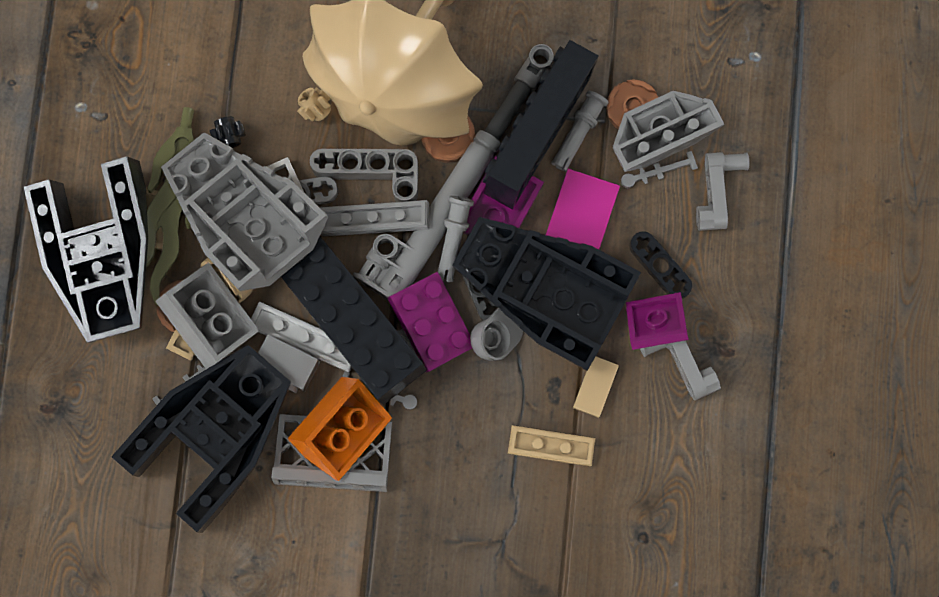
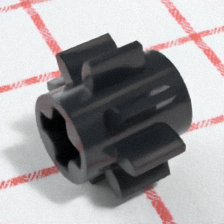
[209,116,246,148]

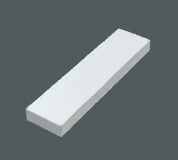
[251,302,352,373]

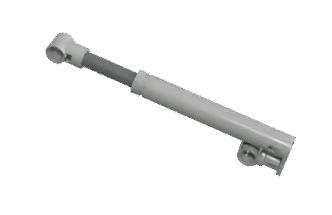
[352,44,554,301]

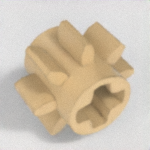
[298,87,331,121]

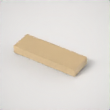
[507,425,595,467]

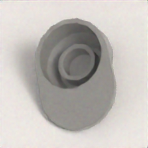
[470,308,523,361]

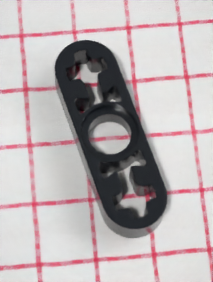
[629,231,692,299]

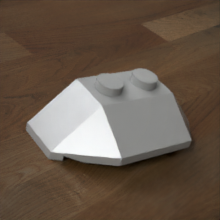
[612,91,724,172]

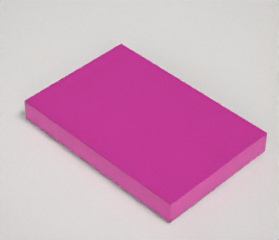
[546,169,620,249]

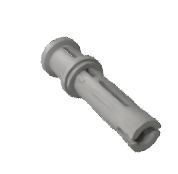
[551,90,609,172]
[438,196,474,282]

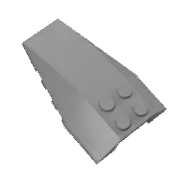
[161,133,328,291]

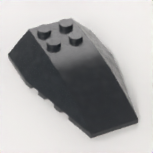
[452,217,641,371]

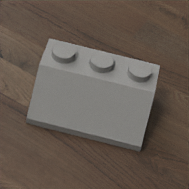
[156,262,259,369]

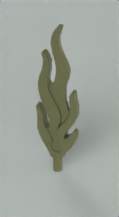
[146,107,194,306]

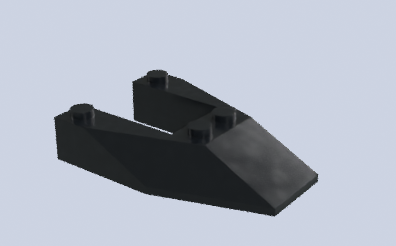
[24,156,148,343]
[111,345,291,533]

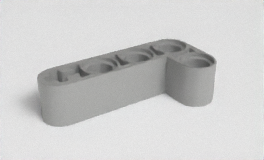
[310,149,418,202]

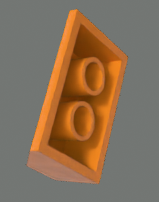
[287,377,392,481]

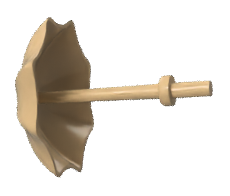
[302,0,483,146]

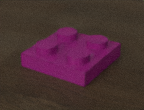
[626,292,689,350]

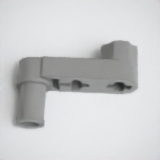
[696,152,749,231]
[640,340,721,400]

